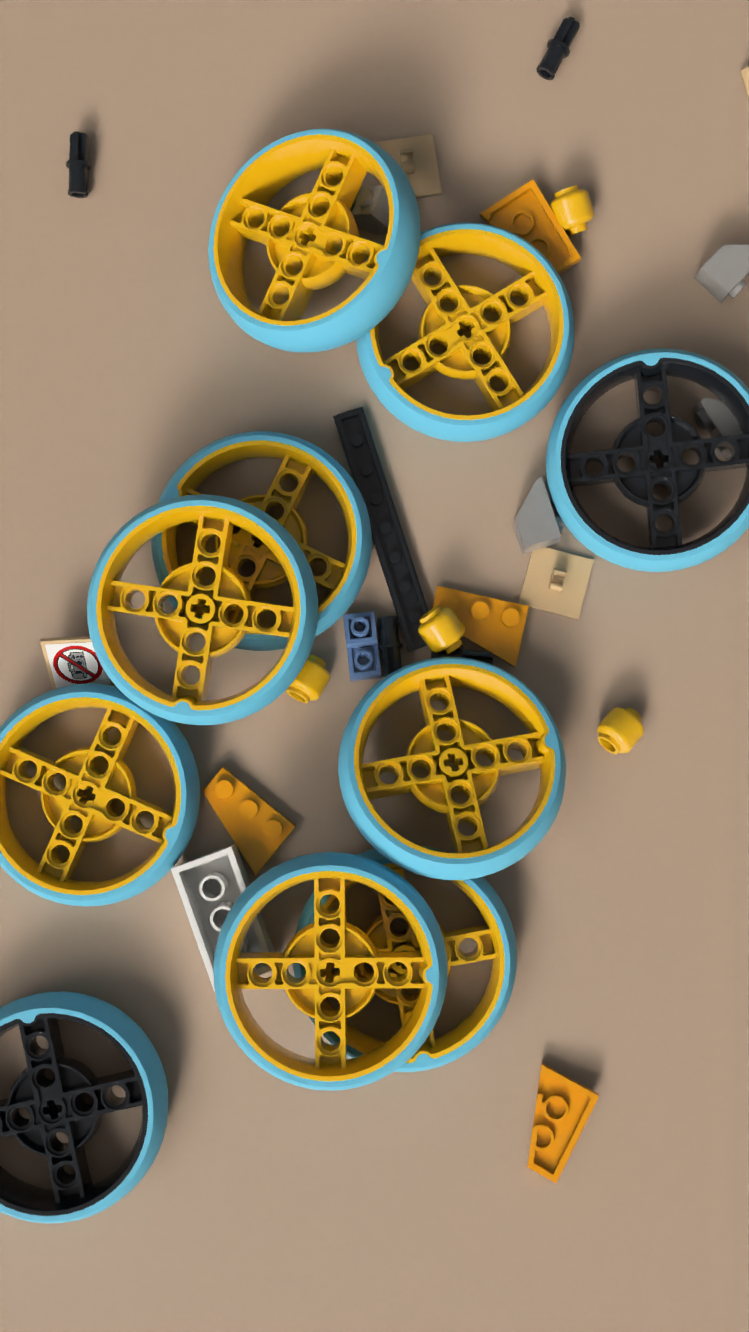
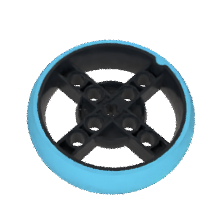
[546,348,749,572]
[0,991,168,1223]

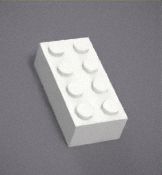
[171,844,275,992]

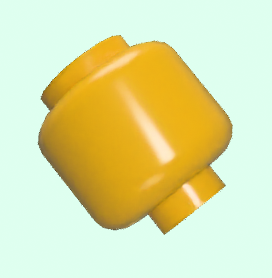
[550,185,595,236]
[418,605,465,654]
[286,655,330,703]
[597,707,644,754]

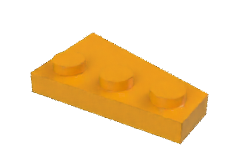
[480,179,581,274]
[432,586,529,668]
[203,767,296,875]
[527,1062,599,1183]

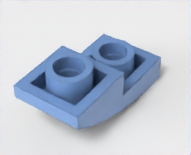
[343,611,382,681]

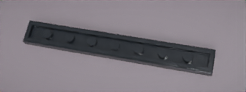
[333,407,428,652]

